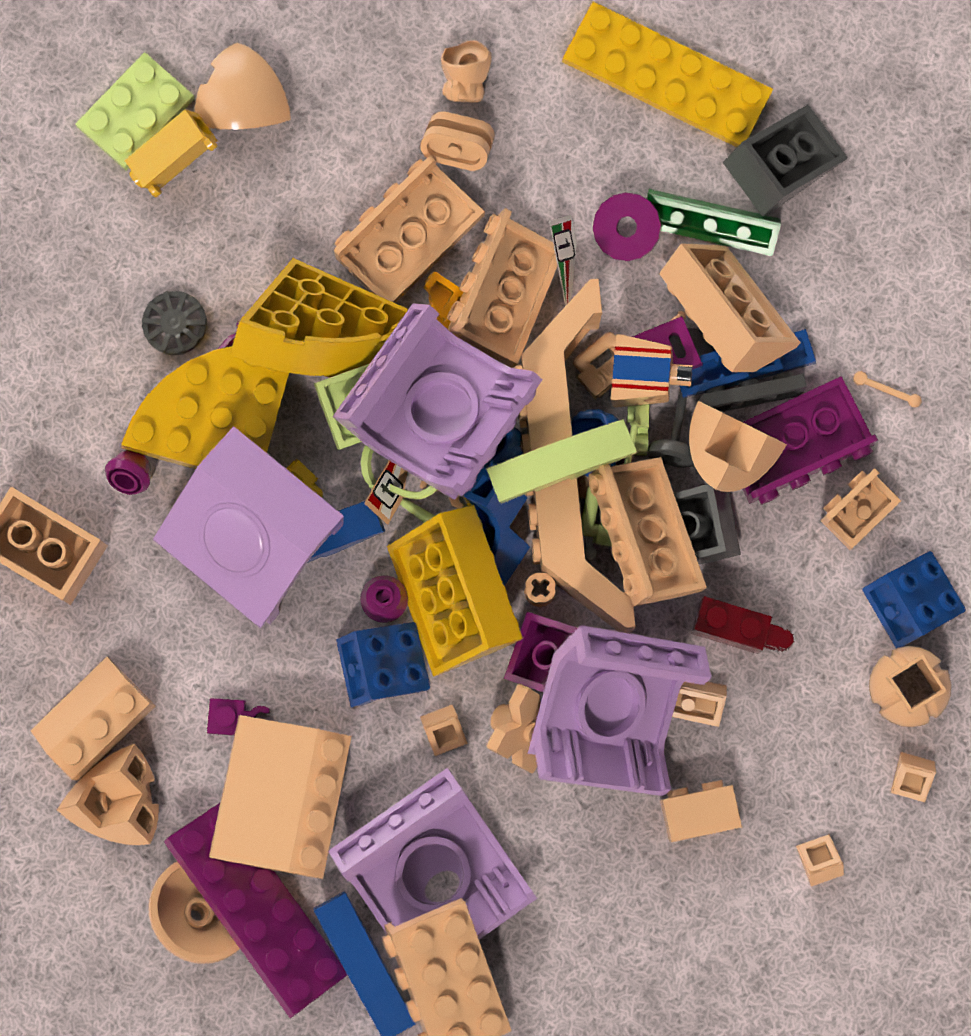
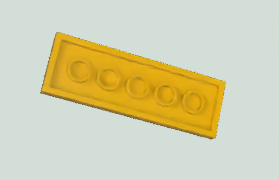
[562,1,773,147]

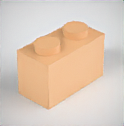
[660,780,742,842]

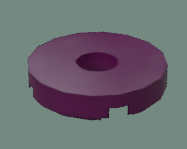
[593,192,662,261]

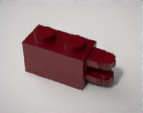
[691,596,795,654]

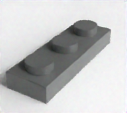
[700,372,807,412]

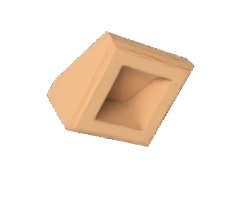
[420,705,468,756]
[890,752,936,802]
[796,834,844,887]

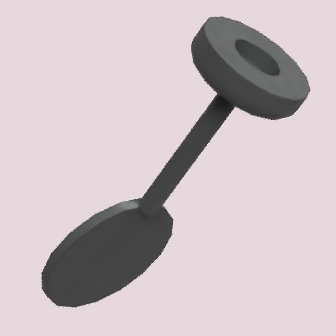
[647,328,716,468]

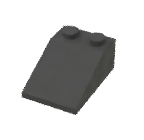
[722,104,848,217]
[674,484,741,564]

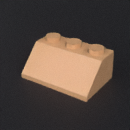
[31,656,156,781]

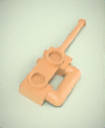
[573,311,686,399]

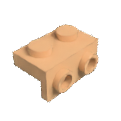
[821,468,901,550]

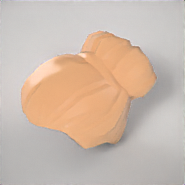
[441,40,492,103]

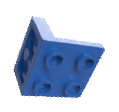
[862,551,966,648]
[336,622,430,708]

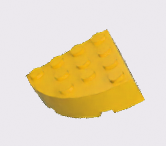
[230,258,408,378]
[121,346,289,469]

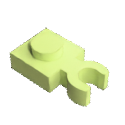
[627,404,649,456]

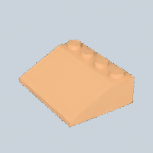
[209,715,351,879]

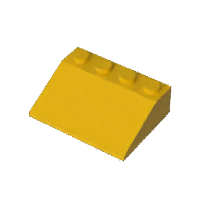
[387,505,523,677]

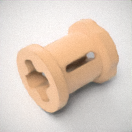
[524,573,556,607]

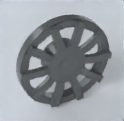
[142,291,207,355]

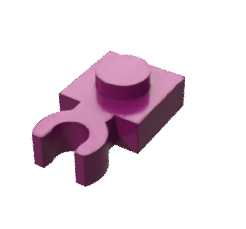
[207,698,270,736]

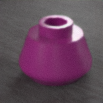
[104,450,151,495]
[360,575,408,623]

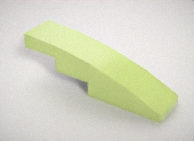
[486,419,637,504]

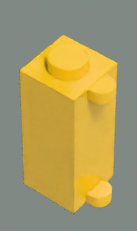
[124,109,218,198]

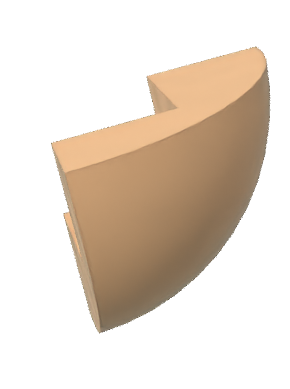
[195,43,291,129]
[689,401,787,492]
[57,744,159,845]

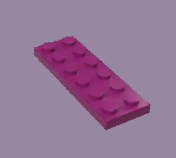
[164,803,347,1019]

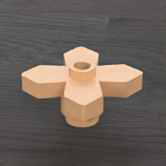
[487,684,541,773]

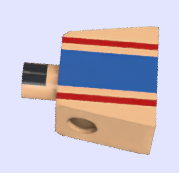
[611,334,693,407]

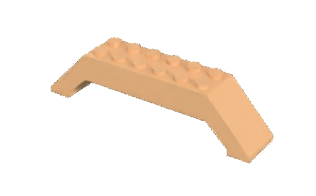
[515,279,636,634]

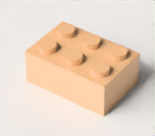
[0,487,108,605]

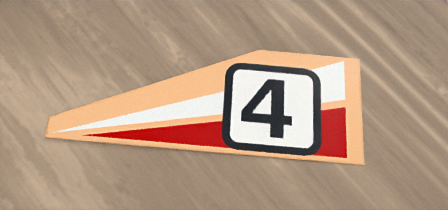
[364,460,408,525]

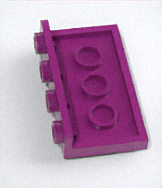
[742,376,879,505]

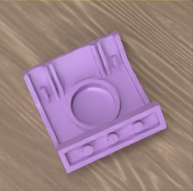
[332,303,542,500]
[153,426,344,628]
[528,625,711,796]
[328,768,537,939]

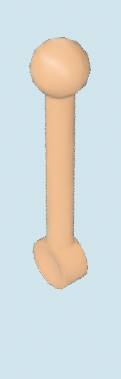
[853,371,922,408]

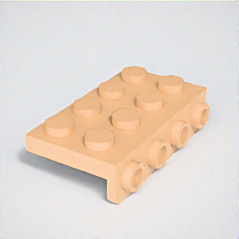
[334,156,485,303]
[447,208,557,368]
[588,457,707,607]
[382,898,512,1036]

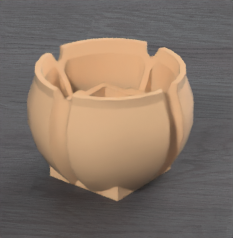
[869,646,952,727]

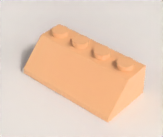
[659,243,801,372]

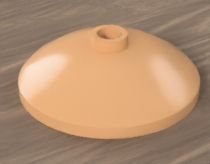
[149,862,240,964]

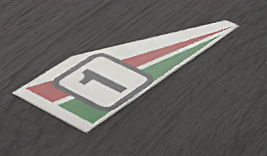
[549,215,577,306]

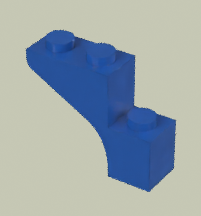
[463,467,530,586]

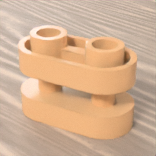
[420,111,495,171]

